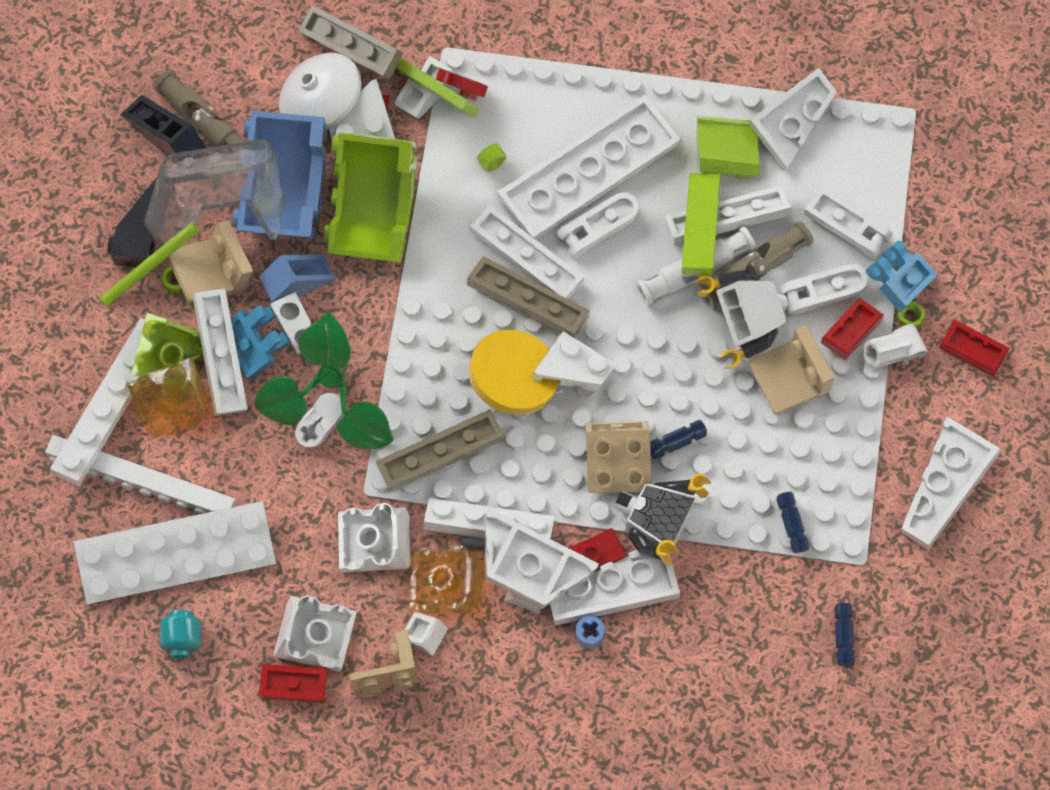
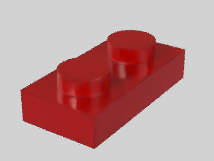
[259,664,328,703]

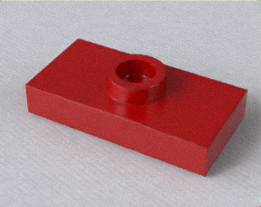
[821,298,884,360]
[939,319,1010,377]
[569,528,627,572]

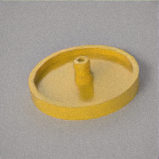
[468,330,559,415]

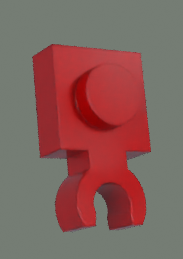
[435,68,488,101]

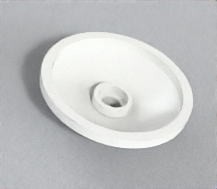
[279,53,361,130]

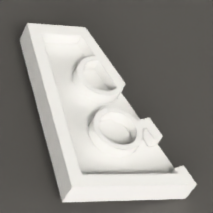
[747,68,837,170]

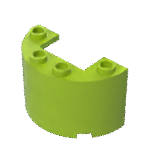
[324,132,416,263]

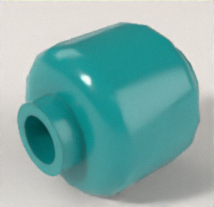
[159,610,202,659]

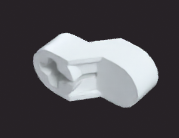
[295,393,344,447]

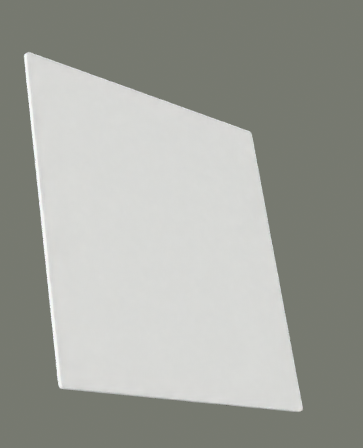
[364,48,916,566]

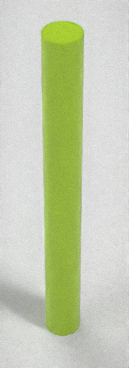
[100,222,200,306]

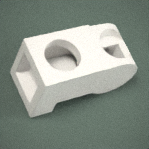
[270,292,311,356]

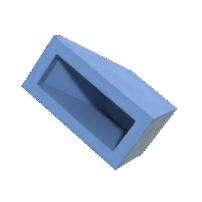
[259,254,336,302]

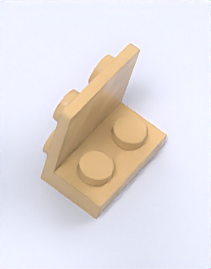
[167,220,253,303]
[748,325,834,415]
[585,421,651,493]
[349,629,418,698]

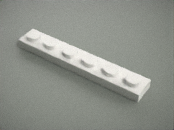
[50,318,145,486]

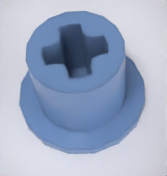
[575,616,605,650]

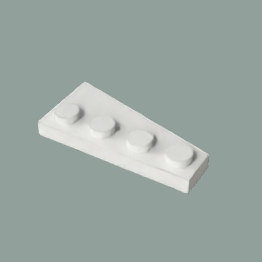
[902,417,1000,550]
[549,550,680,626]

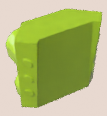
[696,116,760,179]
[131,313,203,393]

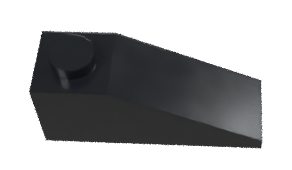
[120,95,207,169]
[107,175,168,268]

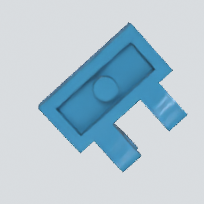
[865,240,938,312]
[231,305,291,379]

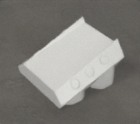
[338,503,411,573]
[274,595,356,672]

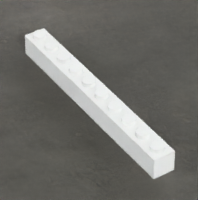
[45,435,237,514]

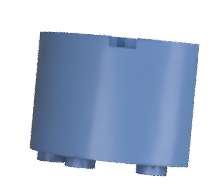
[233,110,327,239]

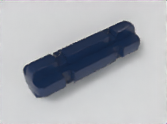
[650,420,707,459]
[776,491,810,554]
[834,603,855,666]

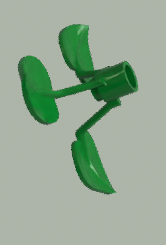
[255,312,394,449]

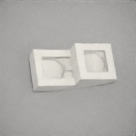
[394,56,457,119]

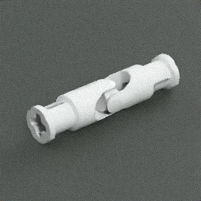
[636,226,756,306]

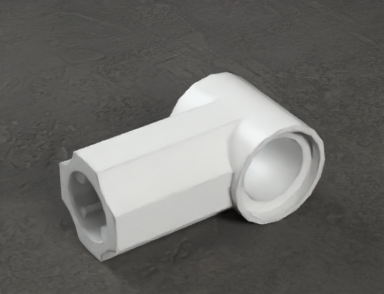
[863,324,928,368]

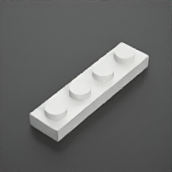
[665,185,791,246]
[470,205,584,299]
[192,289,247,416]
[423,498,554,539]

